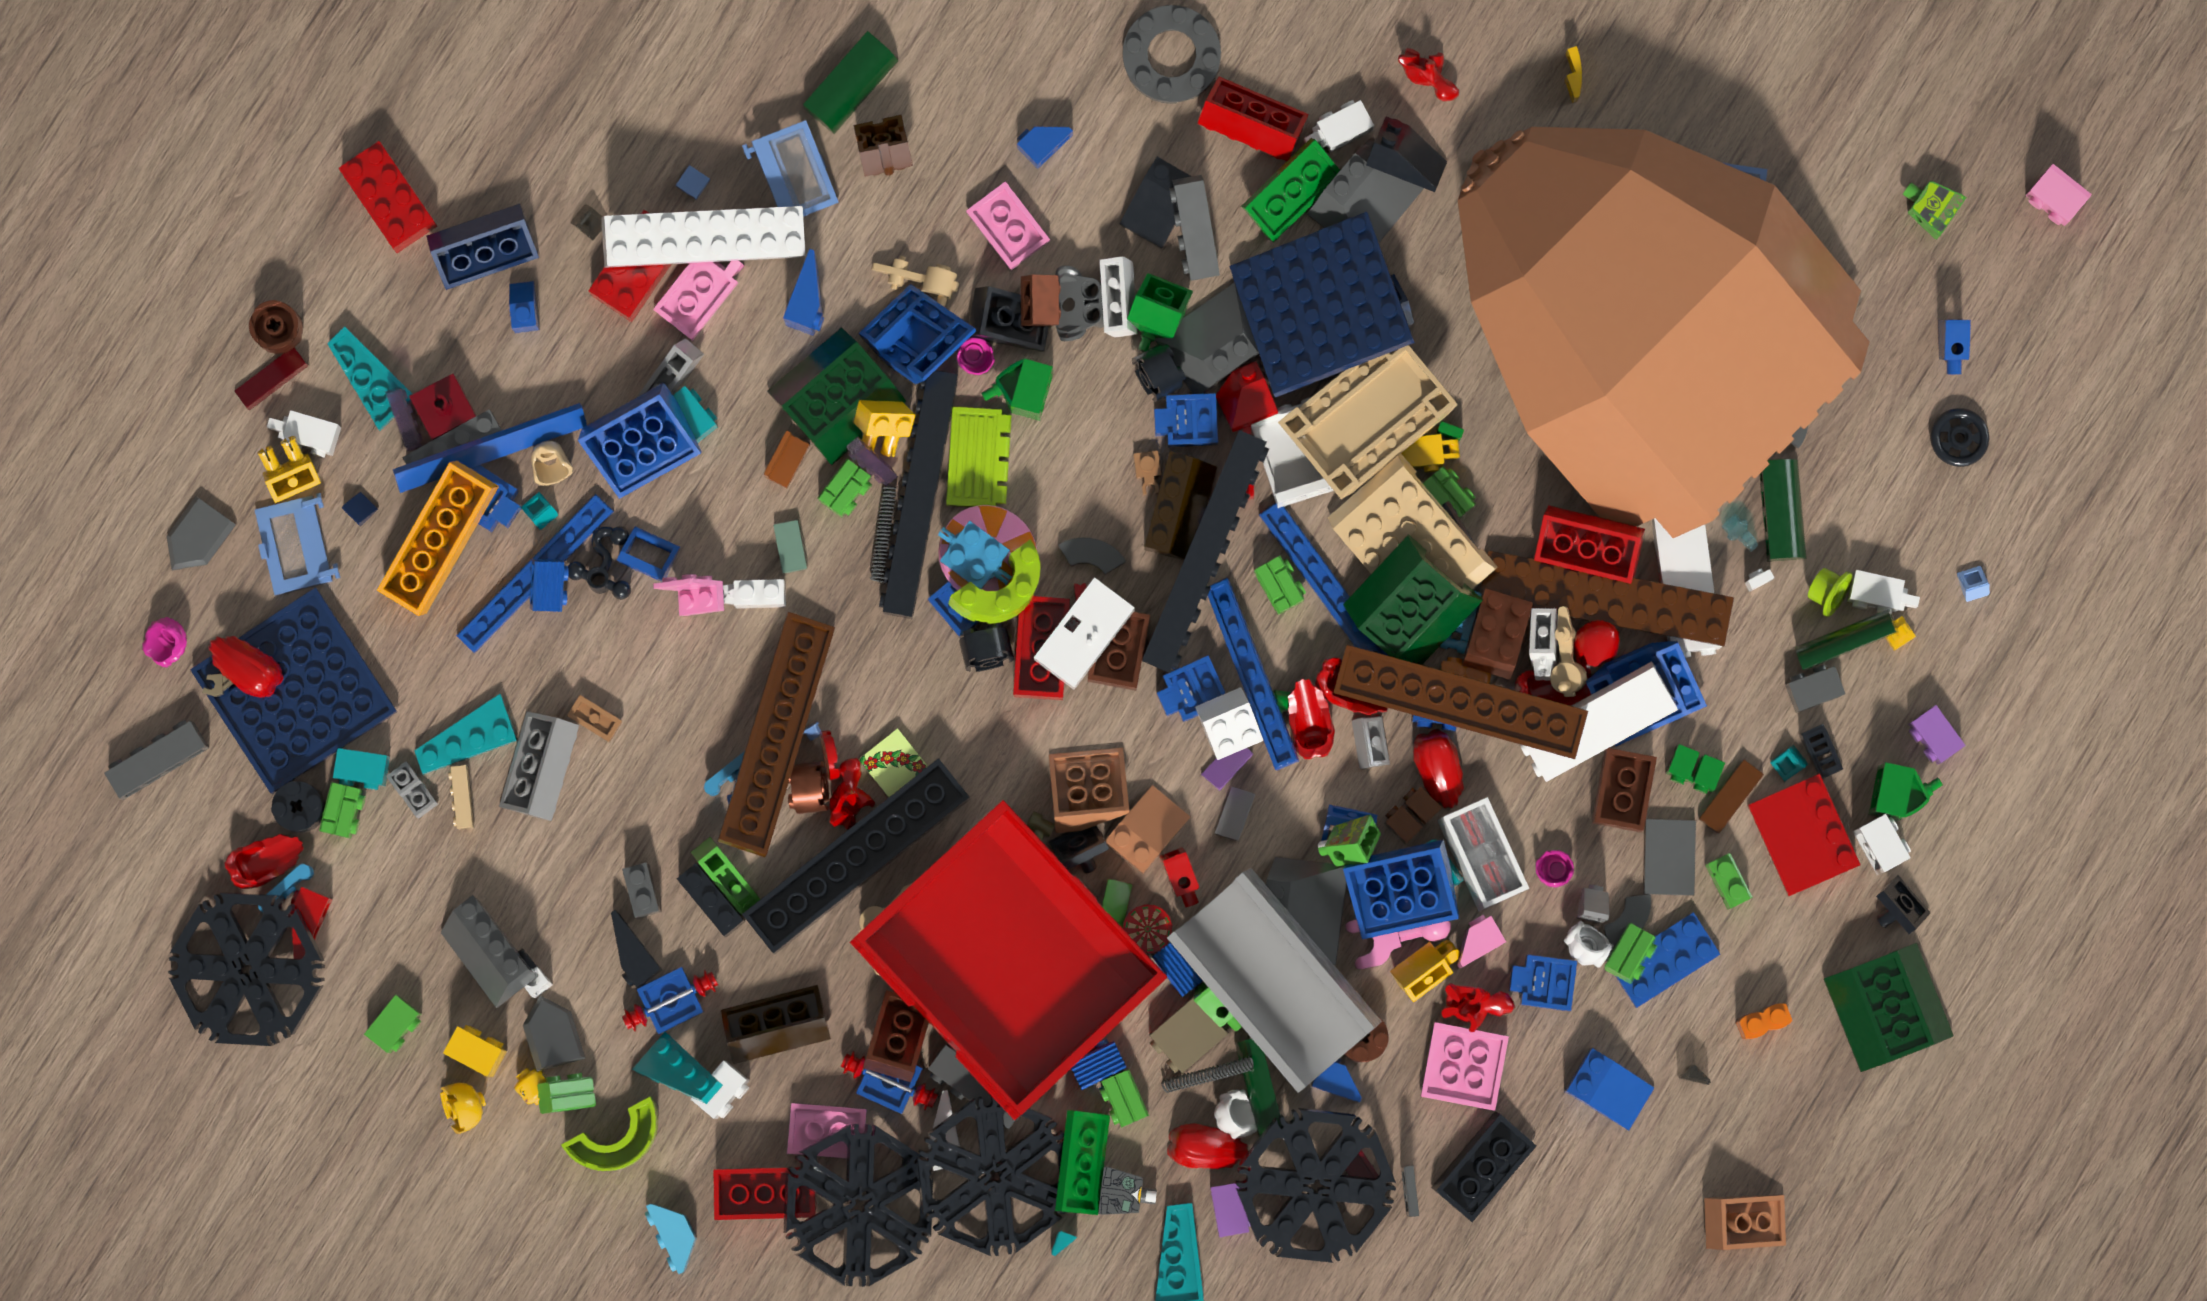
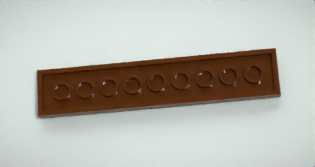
[1480,551,1734,647]
[717,612,835,857]
[1334,644,1589,759]

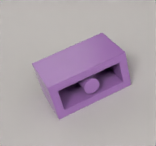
[1908,705,1966,765]
[1210,1183,1250,1237]

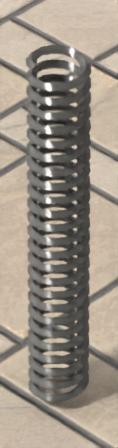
[870,485,897,583]
[1161,1056,1254,1093]

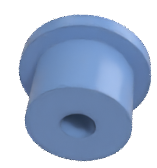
[803,721,821,741]

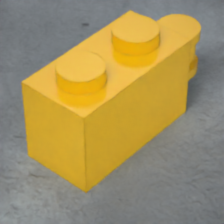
[1401,434,1460,472]
[1390,940,1461,1002]

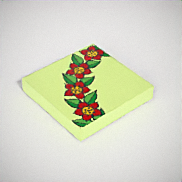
[859,728,928,797]

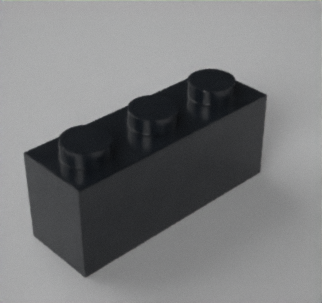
[676,863,745,937]

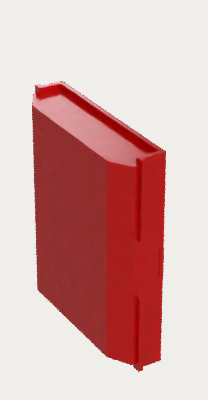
[849,800,1167,1121]

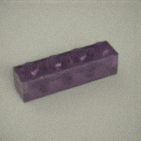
[385,386,423,452]
[846,437,898,486]

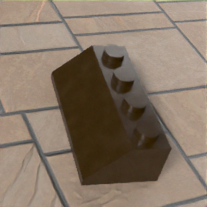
[1144,451,1217,560]
[721,985,831,1064]

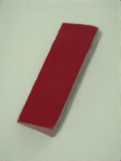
[234,347,308,411]

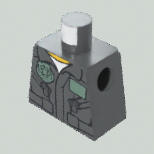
[1098,1166,1157,1215]

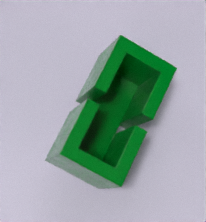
[1665,744,1725,794]

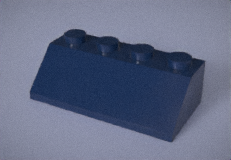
[426,203,539,290]

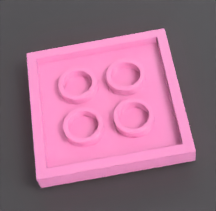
[1420,1022,1509,1111]

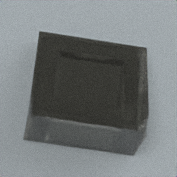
[570,204,602,241]
[1678,1065,1711,1085]

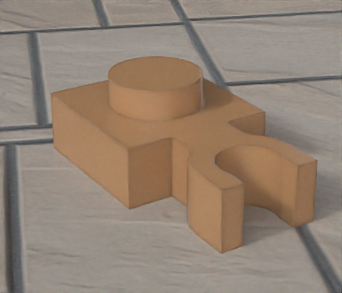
[1134,451,1161,496]

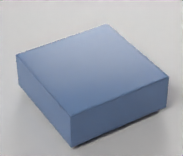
[676,165,710,200]

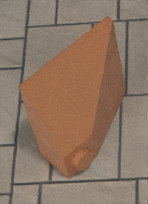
[1049,748,1129,833]

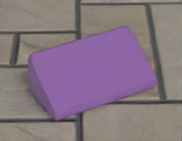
[1201,748,1253,791]

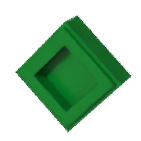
[1437,421,1464,441]

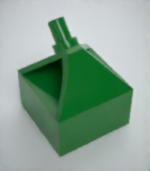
[1127,273,1193,352]
[981,359,1053,421]
[1868,762,1943,821]

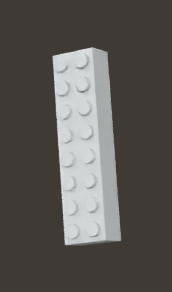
[601,206,805,267]

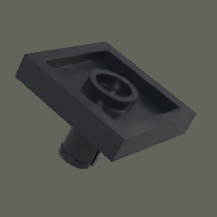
[1048,826,1109,874]
[1876,875,1930,934]

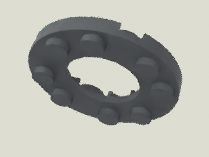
[1123,5,1221,104]

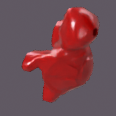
[1398,48,1459,102]
[829,758,875,830]
[1441,983,1515,1032]

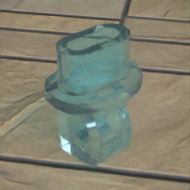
[1722,514,1758,552]

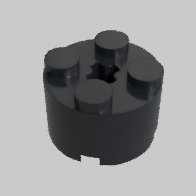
[1132,344,1186,402]
[959,623,1014,672]
[271,781,325,833]

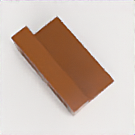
[764,430,810,489]

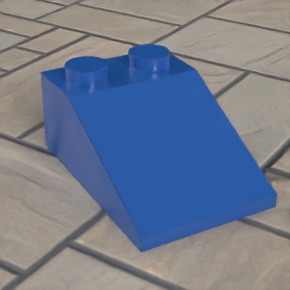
[783,249,825,336]
[1564,1048,1654,1131]

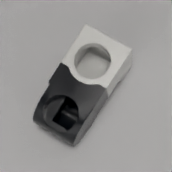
[518,948,553,999]

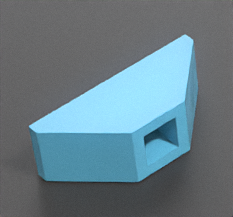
[645,1204,697,1274]

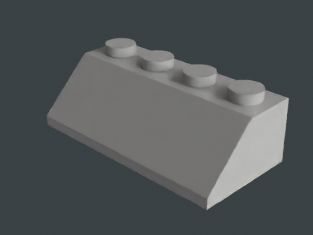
[499,711,579,821]

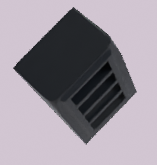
[1799,724,1843,779]

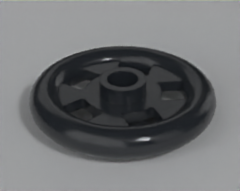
[1930,408,1990,467]

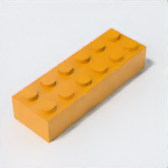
[377,461,499,616]

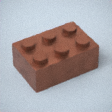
[1462,588,1533,679]
[1088,612,1150,691]
[1592,748,1657,833]
[863,990,929,1082]

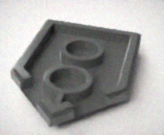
[167,496,236,571]
[523,996,585,1071]

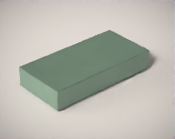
[773,520,807,574]

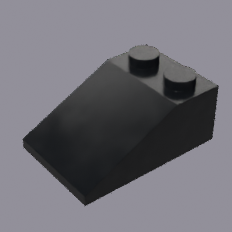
[1366,116,1447,192]
[1119,156,1191,249]
[969,286,1049,352]

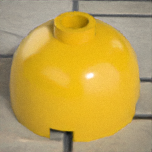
[440,1082,486,1134]

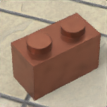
[1021,275,1061,326]

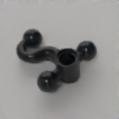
[568,526,631,600]

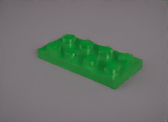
[1241,138,1340,242]
[1055,1110,1110,1215]

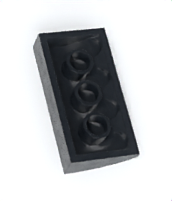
[1431,1111,1537,1222]

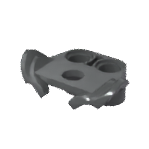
[1055,266,1104,342]

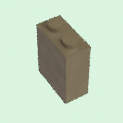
[1149,997,1228,1074]

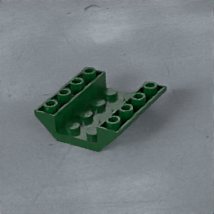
[767,327,906,466]
[1343,534,1483,665]
[1823,943,1954,1072]

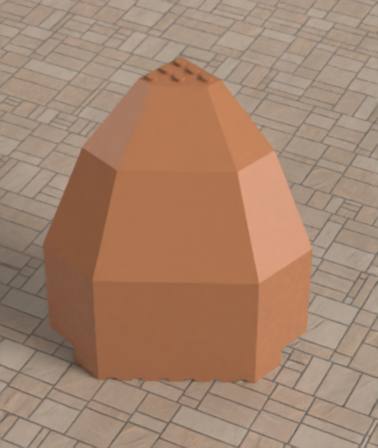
[1458,127,1870,538]

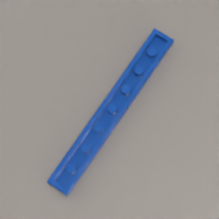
[392,403,587,493]
[456,494,614,653]
[1259,503,1389,656]
[1208,578,1300,771]

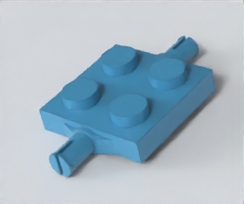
[938,521,1012,589]

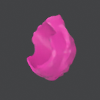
[142,617,187,668]

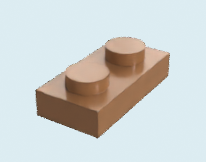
[567,695,623,743]

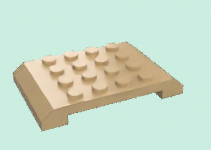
[1278,345,1457,499]
[1328,454,1498,589]

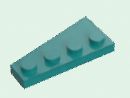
[327,327,412,431]
[414,694,517,775]
[632,1032,723,1104]
[1155,1203,1204,1301]

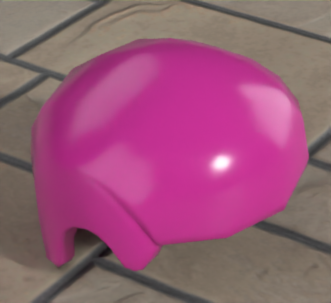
[956,337,995,375]
[1536,850,1574,888]

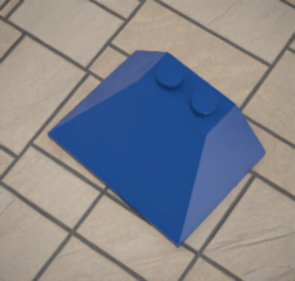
[859,284,976,384]
[1586,641,1707,746]

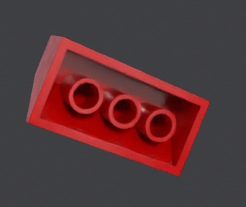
[1197,76,1309,161]

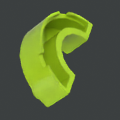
[948,540,1040,624]
[561,1096,658,1171]

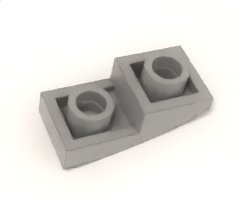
[386,761,438,819]

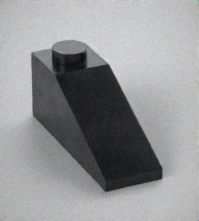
[611,910,662,988]

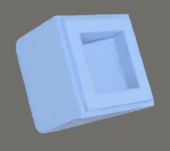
[1957,566,1990,602]

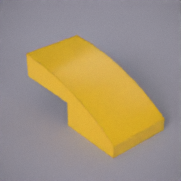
[1564,46,1582,103]

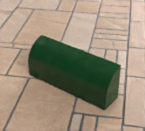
[803,31,898,134]
[1759,459,1807,562]
[1795,609,1899,670]
[1235,1039,1282,1137]

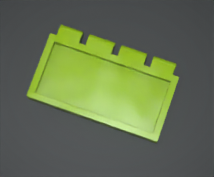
[946,407,1012,507]

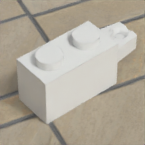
[1303,100,1374,153]
[267,410,341,458]
[1847,570,1920,614]
[723,579,786,608]
[1529,609,1558,680]

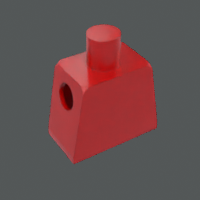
[1159,847,1199,908]

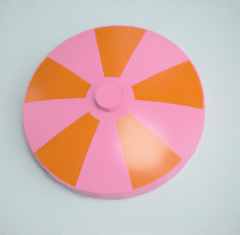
[938,505,1037,591]

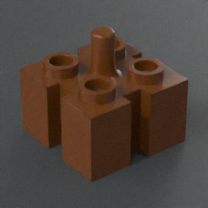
[853,115,913,177]

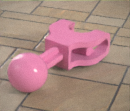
[1345,919,1451,969]

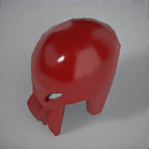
[1573,620,1620,679]

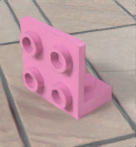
[653,574,724,616]

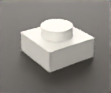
[1745,568,1774,592]

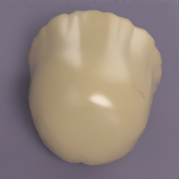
[531,441,573,486]

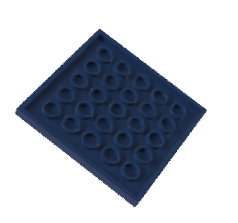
[1229,212,1415,397]
[190,587,398,794]

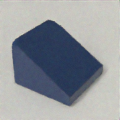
[341,492,378,527]

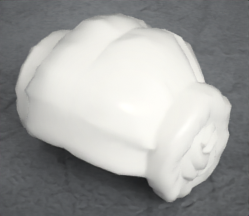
[1564,921,1614,967]
[1214,1089,1257,1139]

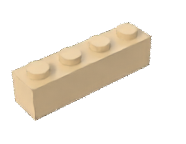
[448,765,474,830]

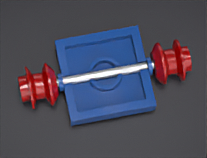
[622,967,718,1034]
[841,1051,938,1114]

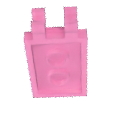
[653,261,745,341]

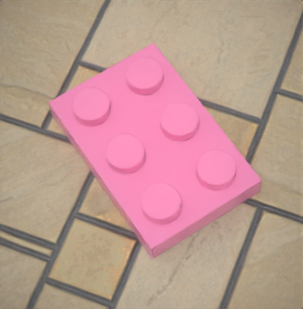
[966,181,1050,270]
[787,1103,867,1158]

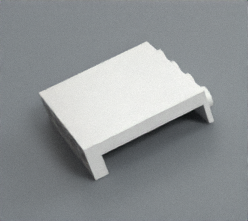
[1251,397,1372,508]

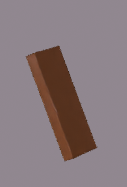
[1699,760,1764,834]

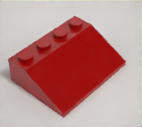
[1747,774,1861,897]

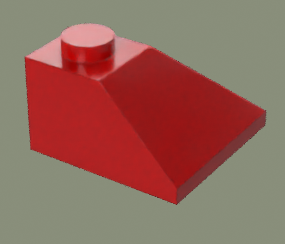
[1216,361,1278,432]

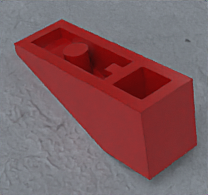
[290,887,332,959]

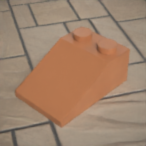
[1105,785,1191,874]
[1704,1195,1786,1250]

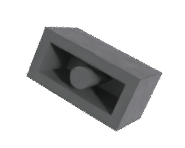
[1785,664,1846,713]
[622,863,661,919]

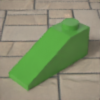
[691,837,760,915]

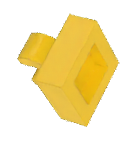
[1886,616,1916,651]

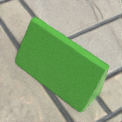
[1102,879,1132,928]

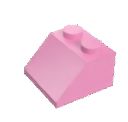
[2026,164,2092,226]
[1457,915,1506,969]

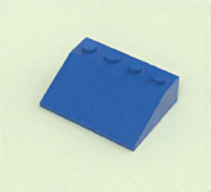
[578,382,702,499]
[1343,840,1459,940]

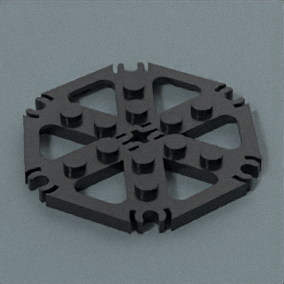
[168,892,325,1046]
[917,1096,1066,1256]
[1235,1108,1396,1263]
[783,1124,933,1287]

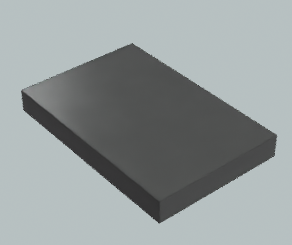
[1644,819,1696,896]

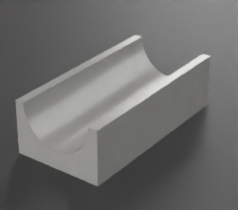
[1167,868,1382,1093]

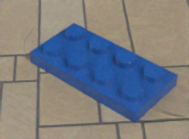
[1615,912,1721,1008]

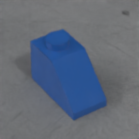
[1017,127,1073,169]
[509,281,540,333]
[1311,1059,1362,1102]

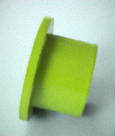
[1808,568,1853,617]

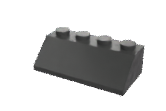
[441,895,536,1008]

